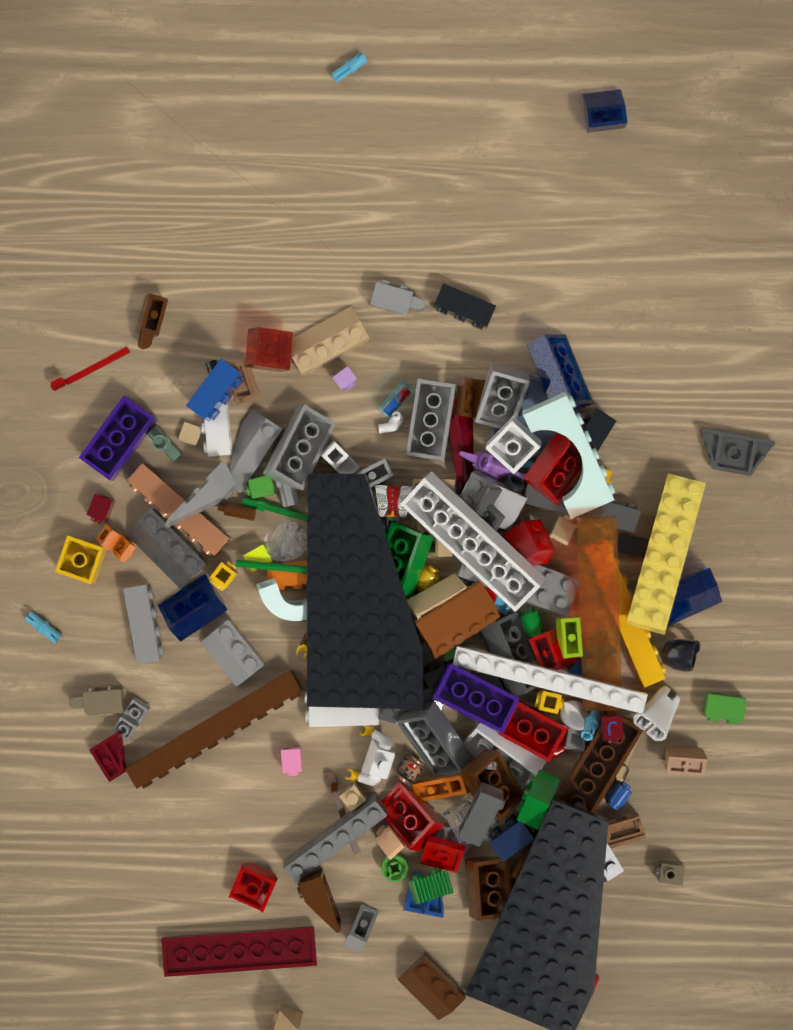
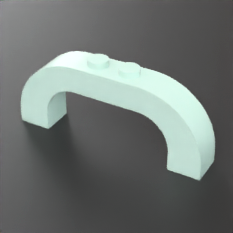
[256,578,307,621]

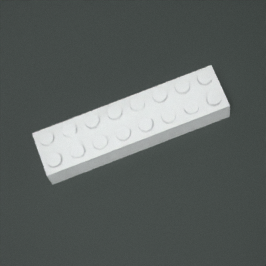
[400,471,546,612]

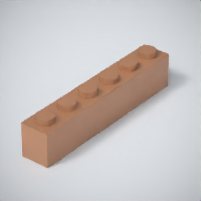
[127,463,231,556]

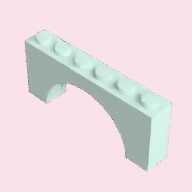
[522,391,616,519]

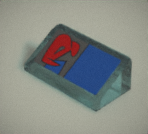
[378,381,413,419]

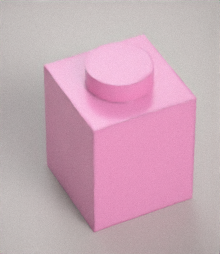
[281,746,303,776]

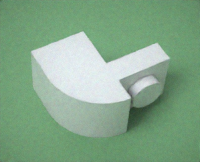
[321,441,360,474]

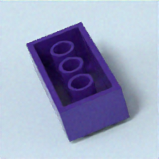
[79,395,158,481]
[430,663,520,734]

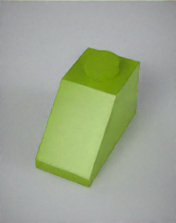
[556,617,583,658]

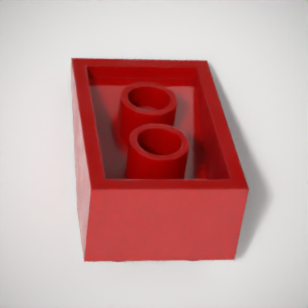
[382,781,445,851]

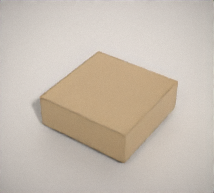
[178,422,202,446]

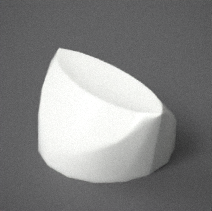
[559,700,588,731]

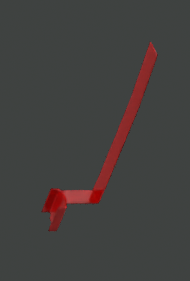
[50,347,130,391]

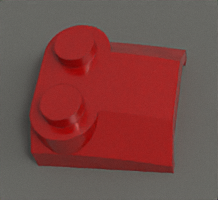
[228,862,278,913]

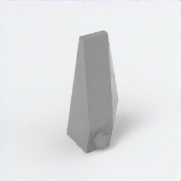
[229,409,284,493]
[164,462,236,528]

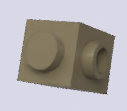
[655,860,685,886]

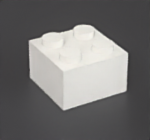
[486,415,542,474]

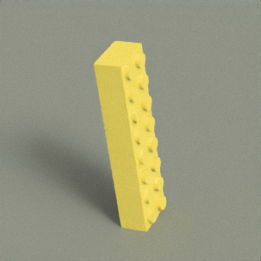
[627,474,706,635]

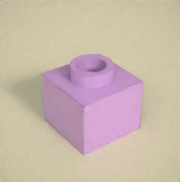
[332,366,357,391]

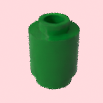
[520,608,544,637]

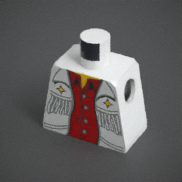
[376,485,412,528]

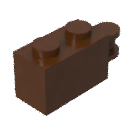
[136,293,168,350]

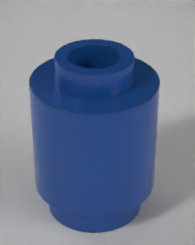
[605,781,632,810]

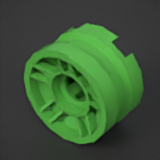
[381,853,408,882]

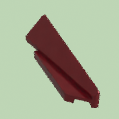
[449,398,474,493]

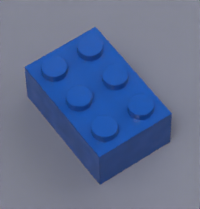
[186,359,244,422]

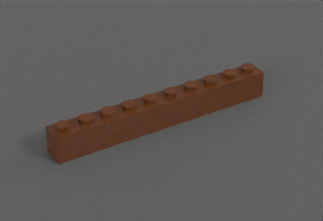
[125,670,303,789]

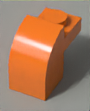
[96,524,136,563]

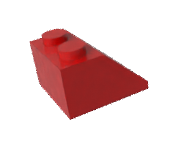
[501,519,555,566]

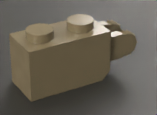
[68,685,126,716]

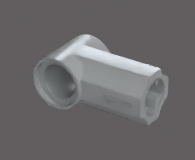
[275,481,300,507]

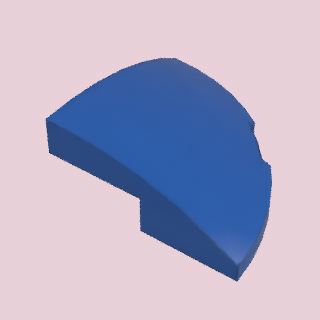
[403,871,444,918]

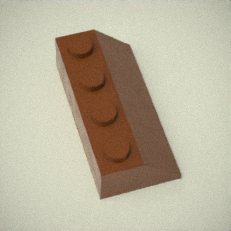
[414,580,500,659]

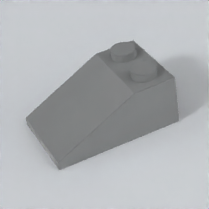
[475,362,530,429]
[460,470,528,531]

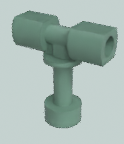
[147,426,183,463]

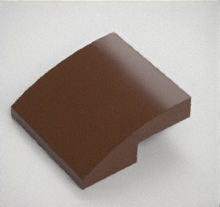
[455,377,485,418]

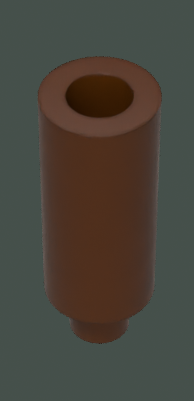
[217,502,257,521]

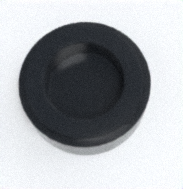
[504,475,525,492]

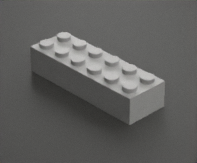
[457,563,580,617]

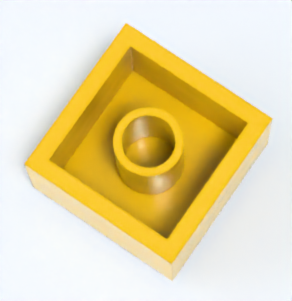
[55,535,107,584]

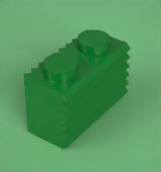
[408,868,454,905]

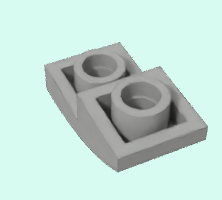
[112,697,151,741]

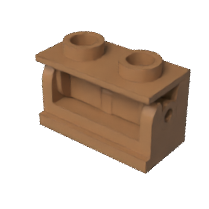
[231,359,261,404]
[662,746,707,776]
[607,812,646,849]

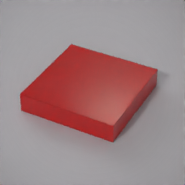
[420,835,466,873]

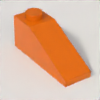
[412,774,470,801]

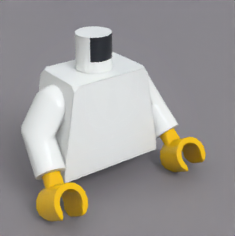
[345,725,395,786]

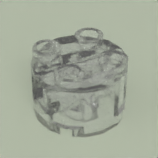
[264,520,307,563]

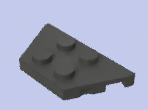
[701,428,775,476]

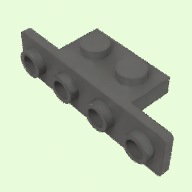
[473,487,505,531]

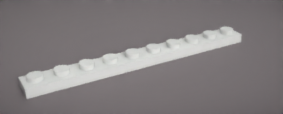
[453,645,648,714]

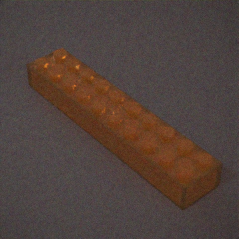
[576,515,622,711]

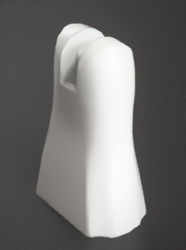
[633,686,680,741]

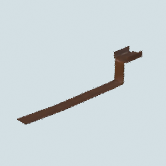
[325,772,361,855]

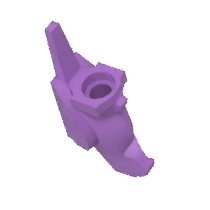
[459,451,526,481]

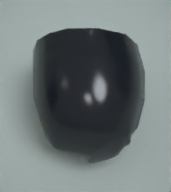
[661,638,701,672]

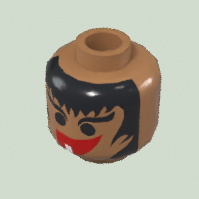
[395,754,424,784]

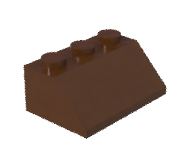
[465,856,512,921]
[398,952,466,1020]

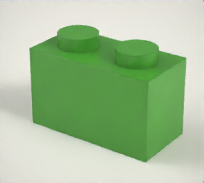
[702,692,747,724]

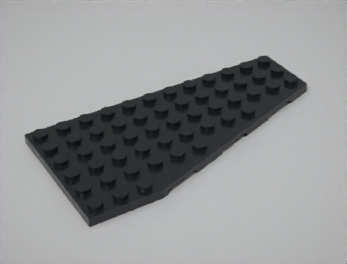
[307,474,424,709]
[465,797,609,1030]

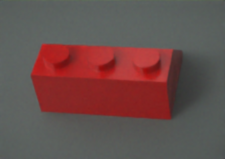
[524,432,582,506]
[498,700,568,762]

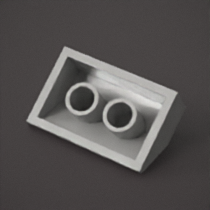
[201,619,266,687]

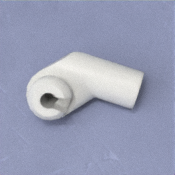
[378,411,403,434]

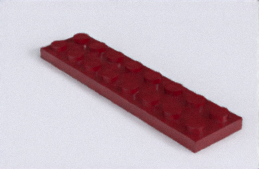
[161,926,317,977]

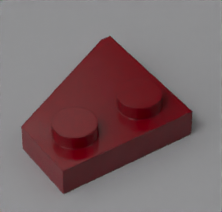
[89,731,126,782]

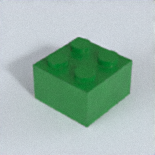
[517,770,560,830]

